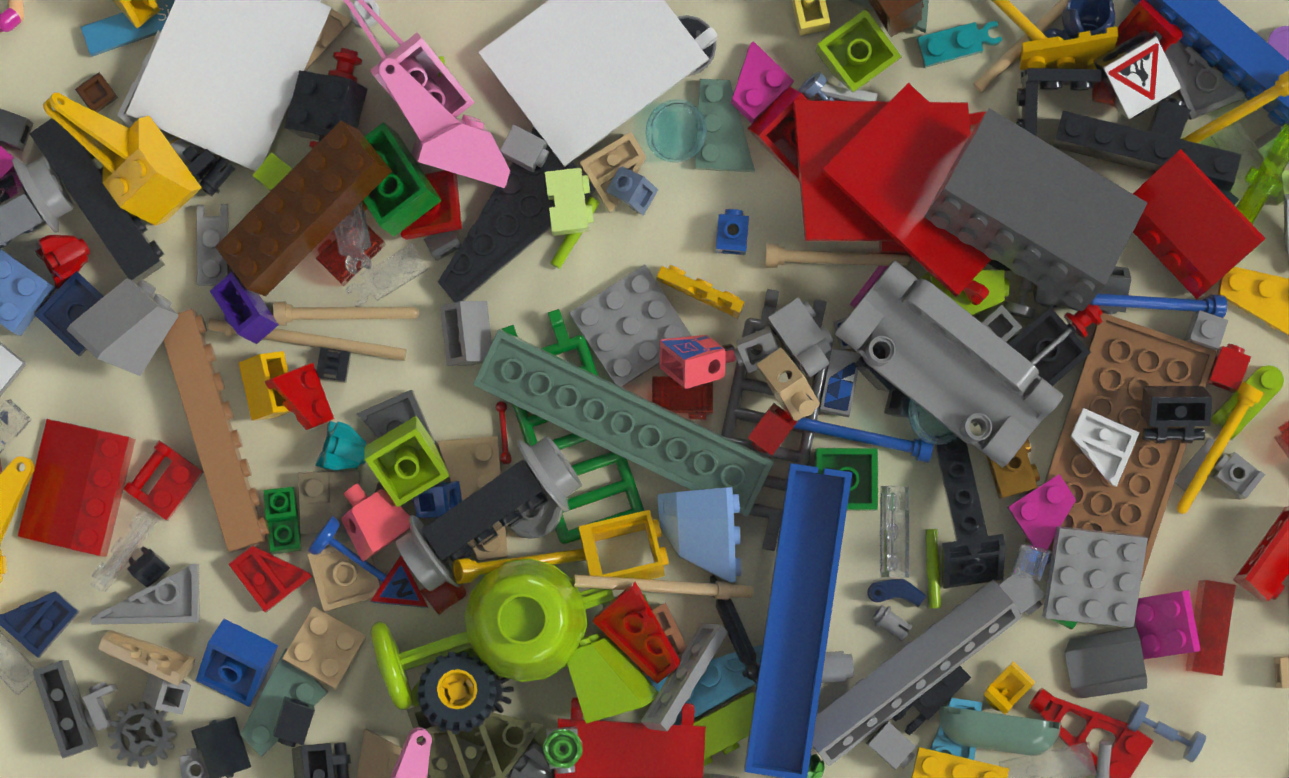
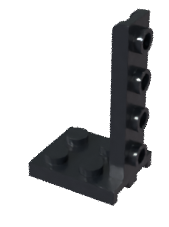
[1016,68,1101,136]
[934,433,1006,589]

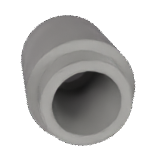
[821,651,854,683]

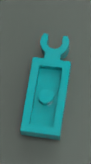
[917,21,1002,68]

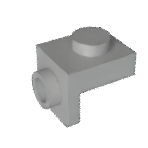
[82,681,118,731]

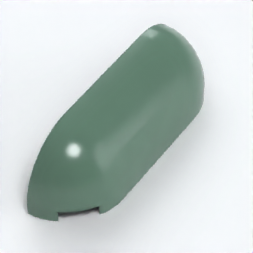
[939,705,1061,755]

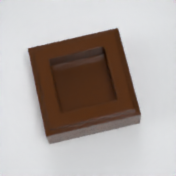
[75,72,118,113]

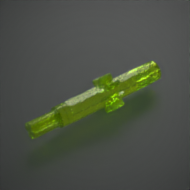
[1236,123,1289,224]

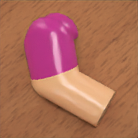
[0,0,24,32]

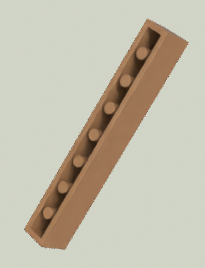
[163,309,269,553]

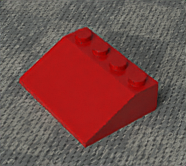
[1133,149,1266,300]
[18,419,136,557]

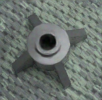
[506,739,555,778]

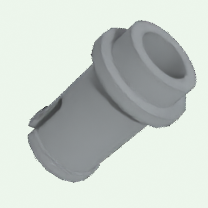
[872,605,912,641]

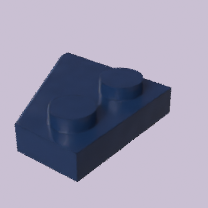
[0,591,80,658]

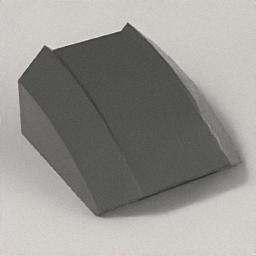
[1065,628,1147,699]

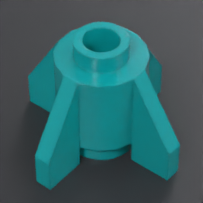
[315,421,366,470]

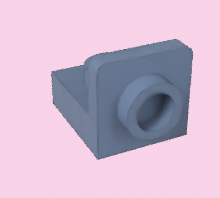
[607,166,658,215]

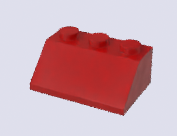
[1233,506,1289,602]

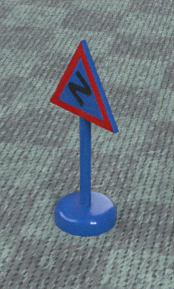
[307,516,428,608]

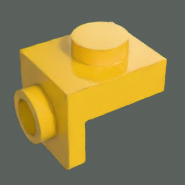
[983,661,1035,715]

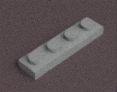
[641,623,728,731]

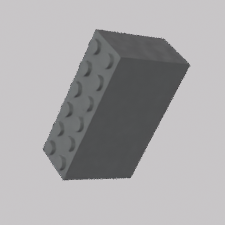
[924,108,1147,311]

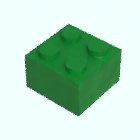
[814,448,878,511]

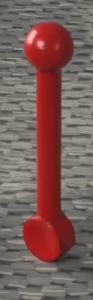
[495,401,512,464]

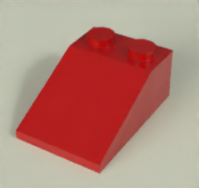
[747,86,807,183]

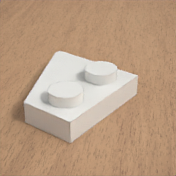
[1070,408,1140,487]

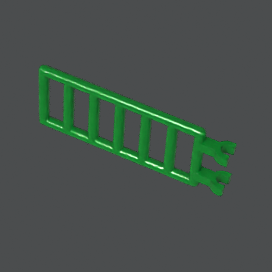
[502,309,645,544]

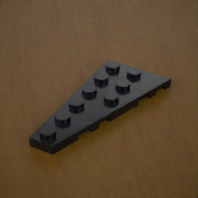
[438,127,596,302]

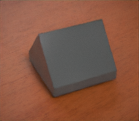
[424,231,461,261]

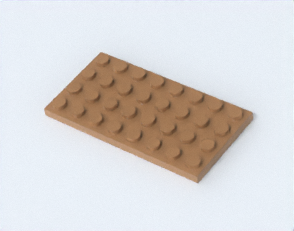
[1025,313,1217,581]

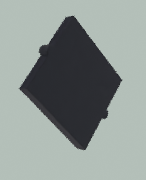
[191,716,251,778]

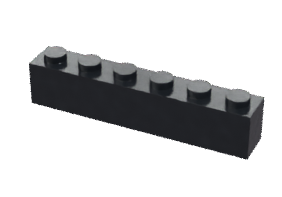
[1054,111,1242,191]
[29,118,165,283]

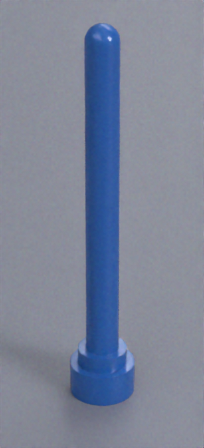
[1089,293,1227,318]
[793,418,934,463]

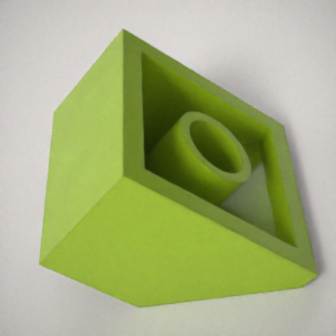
[815,9,902,93]
[364,416,449,507]

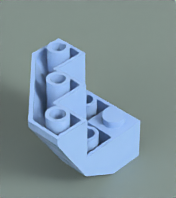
[657,487,742,583]

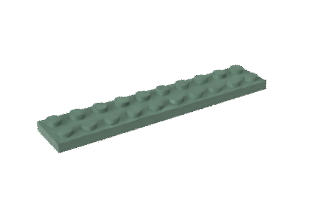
[473,329,774,517]

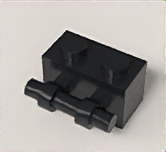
[1141,386,1212,444]
[292,742,351,778]

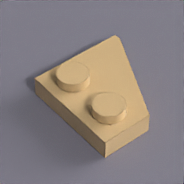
[580,132,647,213]

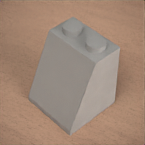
[67,278,179,376]

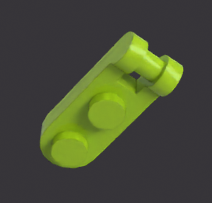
[1211,365,1284,440]

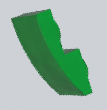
[263,487,302,555]

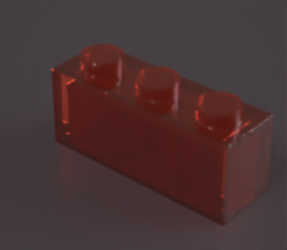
[1185,580,1236,676]

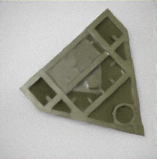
[407,705,543,778]

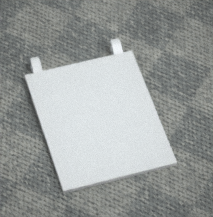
[126,0,332,171]
[478,0,717,167]

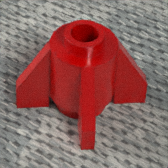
[35,235,90,289]

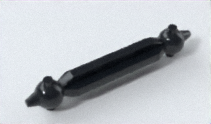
[710,575,759,684]

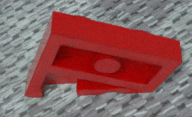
[228,546,313,613]

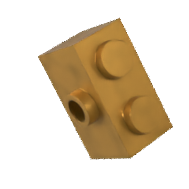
[985,438,1040,499]

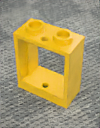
[578,510,669,579]

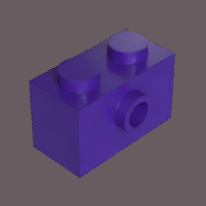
[210,272,279,344]

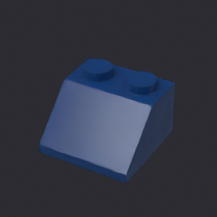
[195,619,278,707]

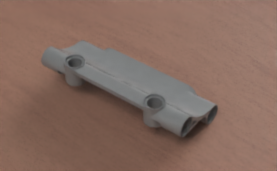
[835,260,1064,468]

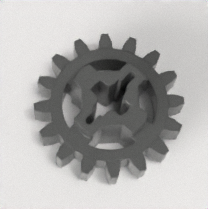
[108,701,177,768]

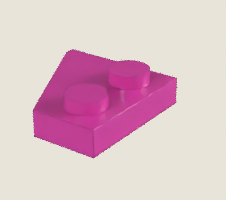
[730,41,794,123]
[1007,474,1076,555]

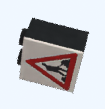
[1093,30,1181,119]

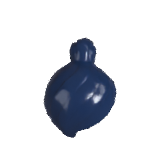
[1043,0,1115,40]

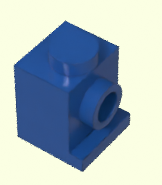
[716,209,749,255]
[413,481,462,518]

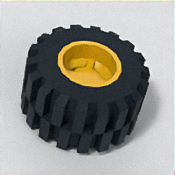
[418,651,496,734]

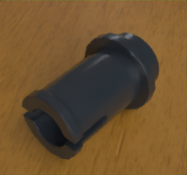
[199,157,235,196]

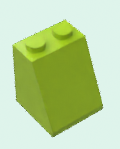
[921,270,1009,316]
[567,633,658,724]

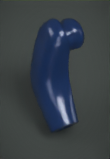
[867,579,927,608]

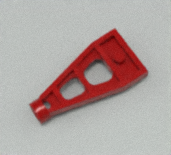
[1028,688,1154,778]

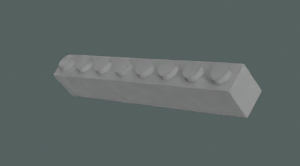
[812,580,1022,767]

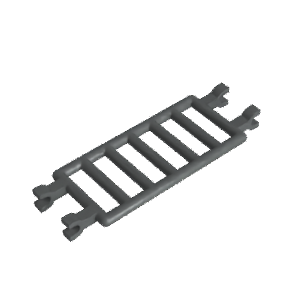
[721,289,834,551]

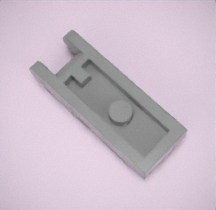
[197,204,229,286]

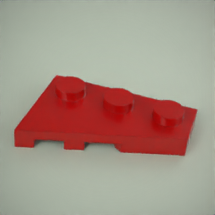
[592,582,681,684]

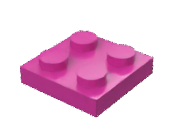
[1135,590,1201,659]

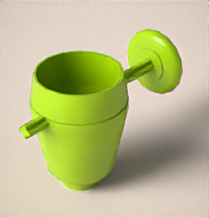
[370,558,615,710]

